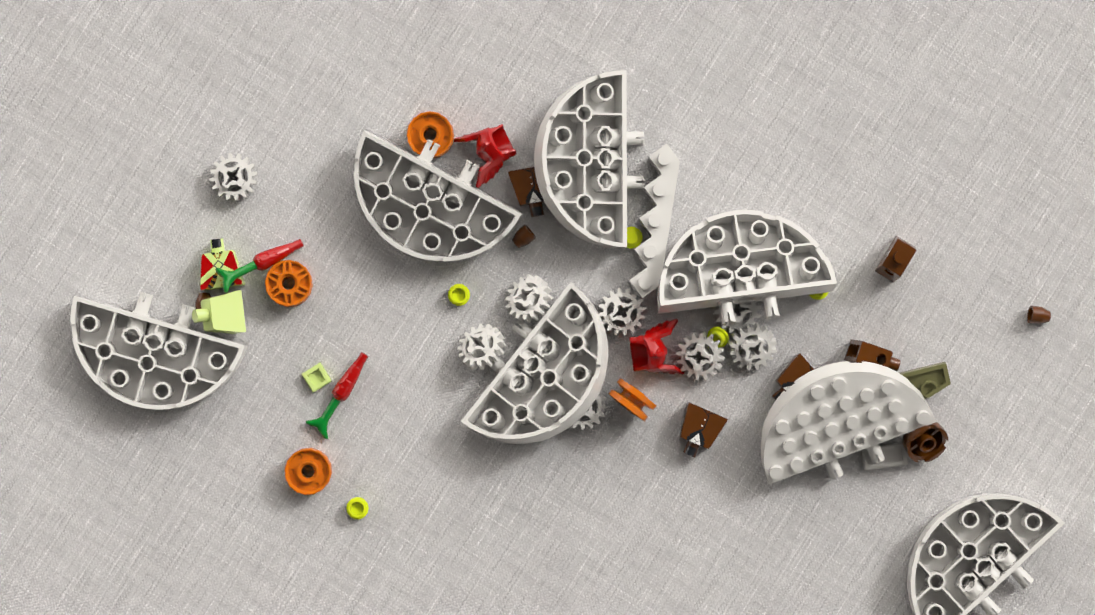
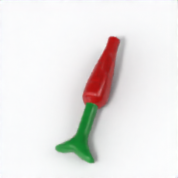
[215,239,304,293]
[306,352,369,439]

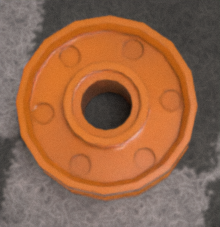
[407,111,454,158]
[265,260,313,307]
[608,378,657,422]
[285,448,332,495]

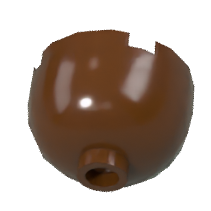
[902,422,948,462]

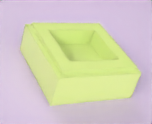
[302,362,332,393]

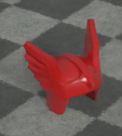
[454,124,517,188]
[629,318,684,374]

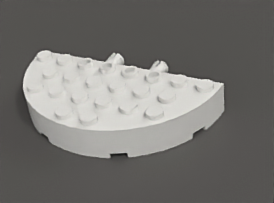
[534,70,645,249]
[354,130,522,261]
[657,210,837,326]
[461,282,608,444]
[70,292,248,410]
[760,361,936,484]
[907,493,1065,615]

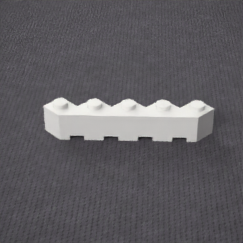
[629,144,680,299]

